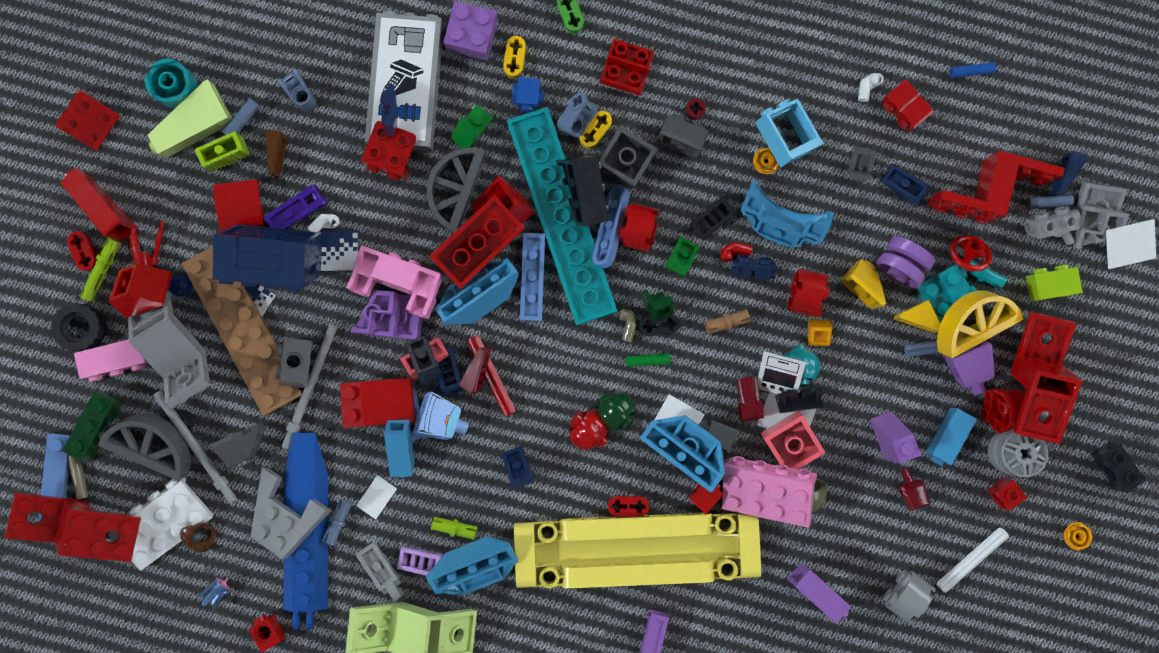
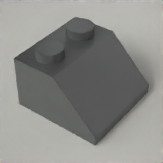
[657,114,709,159]

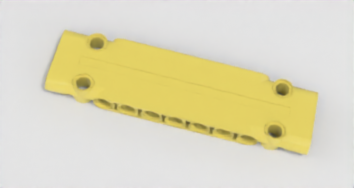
[514,513,761,588]

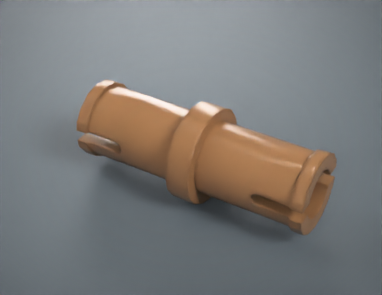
[704,309,750,335]

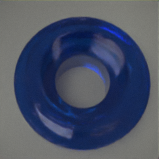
[169,275,192,297]

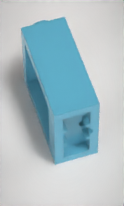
[755,99,823,168]

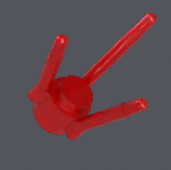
[128,221,164,267]

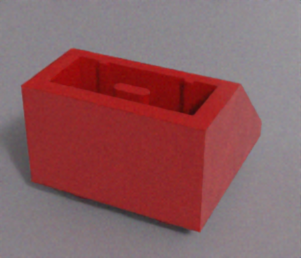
[108,263,172,318]

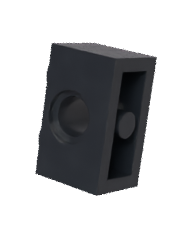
[1090,442,1146,493]

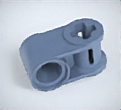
[277,67,316,111]
[557,93,597,137]

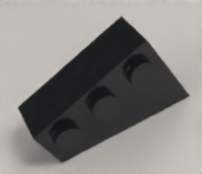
[556,155,609,227]

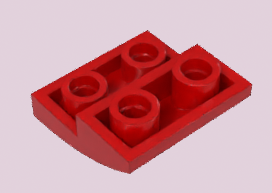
[600,39,655,96]
[213,179,265,231]

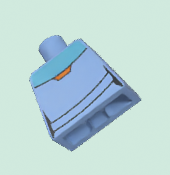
[412,392,469,440]

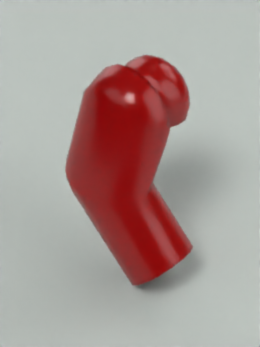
[720,242,753,262]

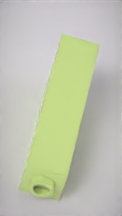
[148,79,232,159]

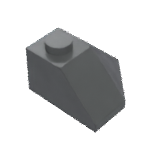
[210,423,266,469]

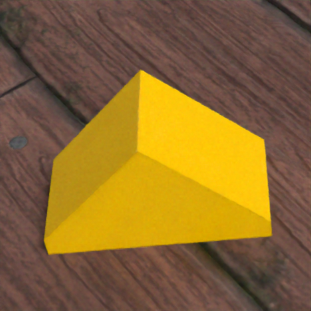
[894,300,941,333]

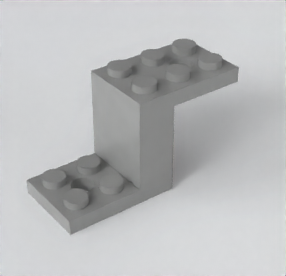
[128,290,210,409]

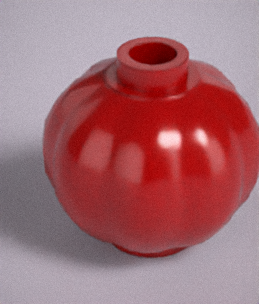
[569,410,609,450]

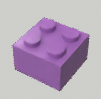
[444,1,498,61]

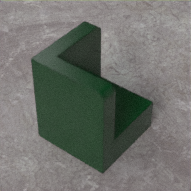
[643,290,674,322]

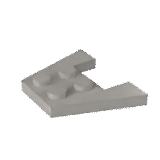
[250,468,331,559]

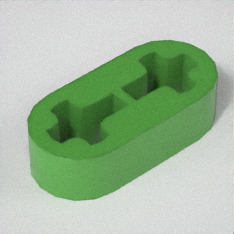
[557,0,584,34]

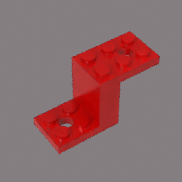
[927,151,1065,224]
[1010,312,1082,444]
[4,492,141,562]

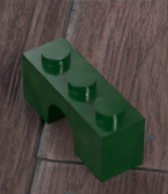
[62,392,124,462]

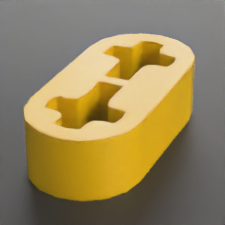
[503,36,526,79]
[580,111,612,149]

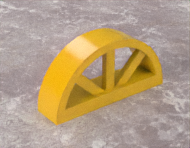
[937,290,1023,358]

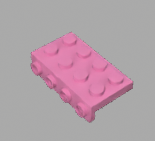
[722,456,817,528]

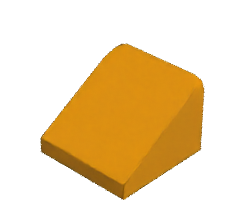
[808,319,833,346]

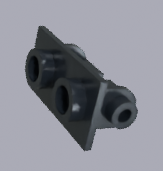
[775,386,824,413]

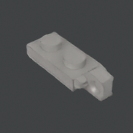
[355,541,404,602]

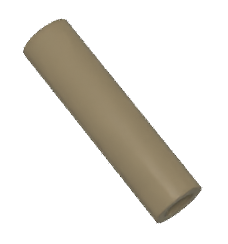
[68,456,89,500]

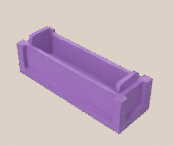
[640,609,669,653]

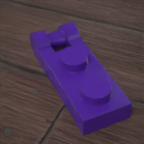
[264,184,328,229]

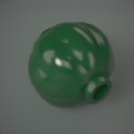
[597,392,636,431]

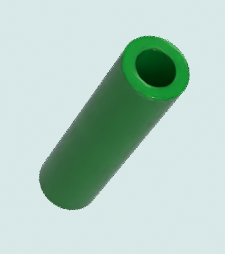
[626,354,670,367]

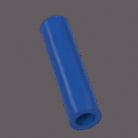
[950,62,996,78]

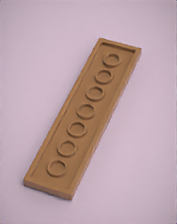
[182,246,303,416]

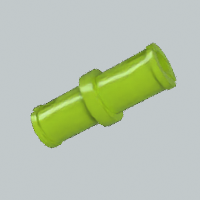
[431,516,477,540]

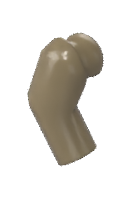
[619,309,636,342]

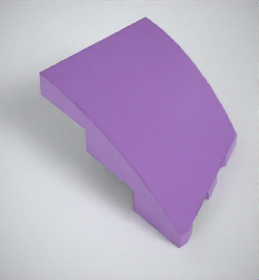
[351,291,423,340]

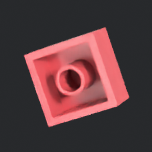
[761,411,826,470]

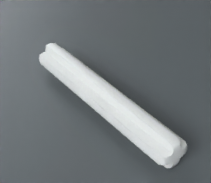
[937,528,1009,593]

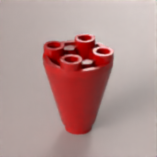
[981,389,1026,433]

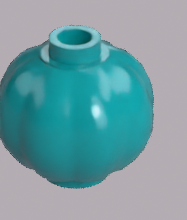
[783,345,820,386]

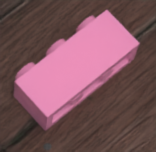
[74,339,149,382]

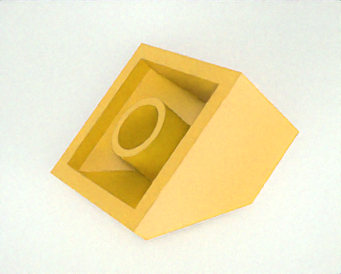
[839,259,886,310]

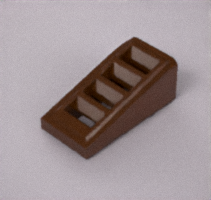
[265,129,288,178]

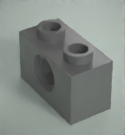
[275,338,312,388]

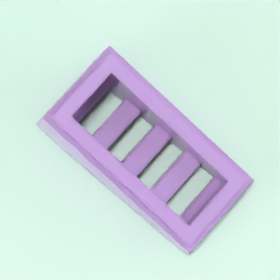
[397,547,444,575]

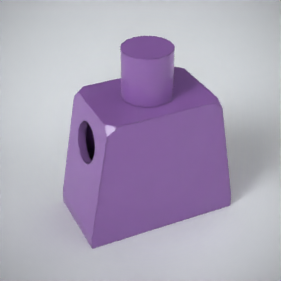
[943,340,995,395]

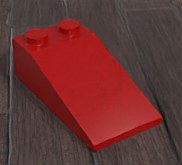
[429,195,525,289]

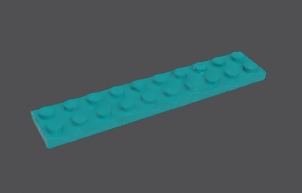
[506,107,618,326]

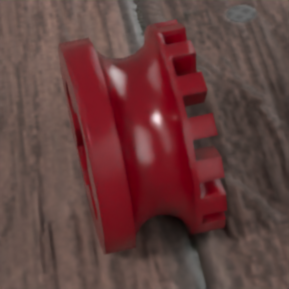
[685,99,706,120]

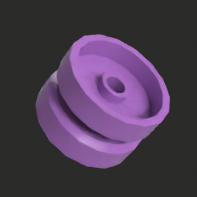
[876,236,935,289]

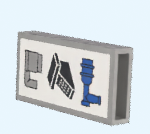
[365,11,444,151]

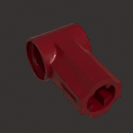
[736,376,764,422]

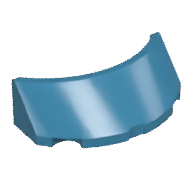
[741,180,834,247]

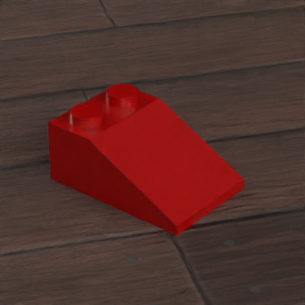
[340,378,415,428]

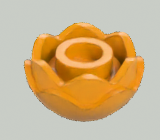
[753,148,779,174]
[1063,522,1092,551]

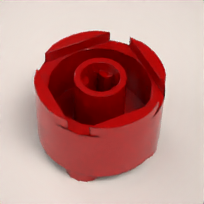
[619,204,660,252]
[787,268,829,318]

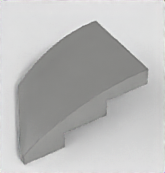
[1073,181,1130,249]

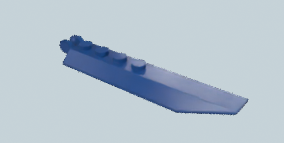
[284,433,329,629]

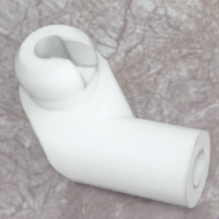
[858,73,884,102]
[307,214,340,232]

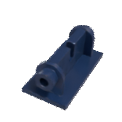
[730,255,777,281]

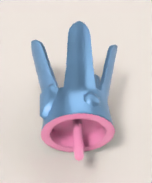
[196,578,230,612]

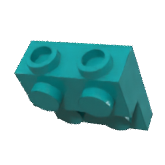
[915,264,977,323]

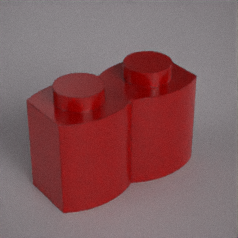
[882,80,934,132]

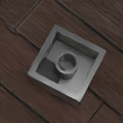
[600,126,658,187]

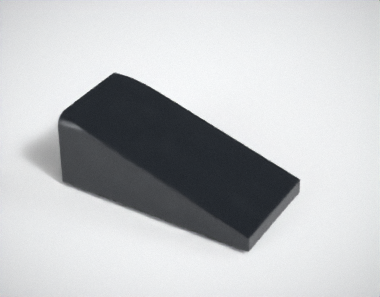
[405,335,442,384]

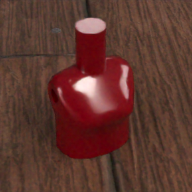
[899,468,931,512]

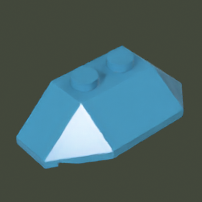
[435,258,519,325]
[640,415,725,493]
[426,537,518,595]

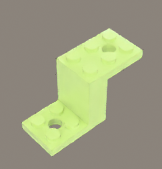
[345,602,477,653]

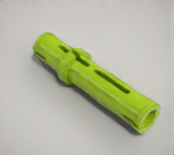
[79,237,121,302]

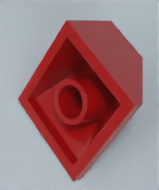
[471,176,534,224]

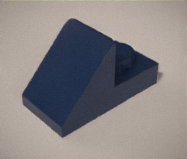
[502,445,534,490]

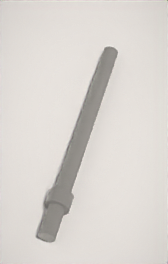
[281,324,338,450]
[153,390,237,503]

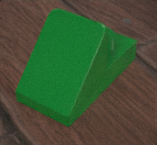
[450,104,494,148]
[665,237,699,276]

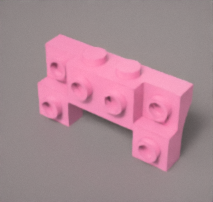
[346,245,444,320]

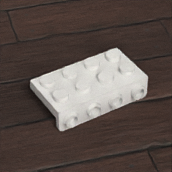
[108,477,213,571]

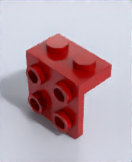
[361,121,417,181]

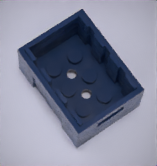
[213,224,323,291]

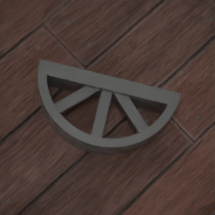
[427,148,487,233]
[98,414,191,481]

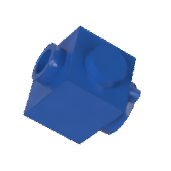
[512,77,544,112]

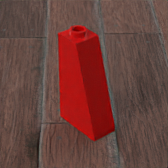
[60,168,138,242]

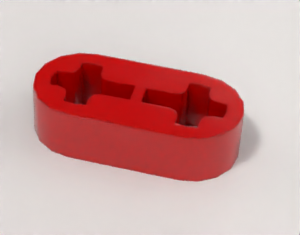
[67,231,97,272]
[607,495,649,517]

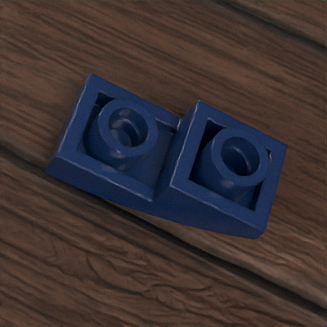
[380,84,398,137]

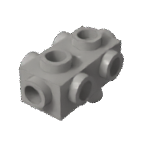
[1025,207,1081,245]

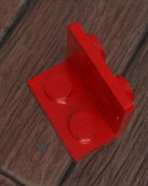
[54,89,120,150]

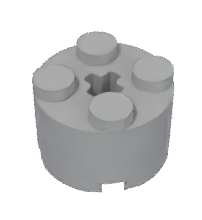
[883,571,936,624]

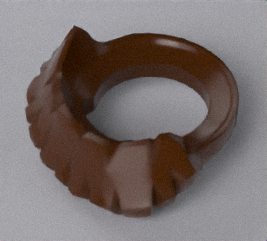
[180,522,216,553]

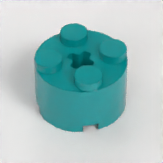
[145,59,198,109]

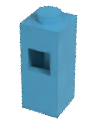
[925,408,977,466]
[384,420,415,478]

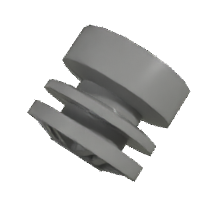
[988,429,1048,477]

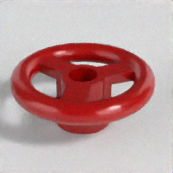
[949,235,992,272]

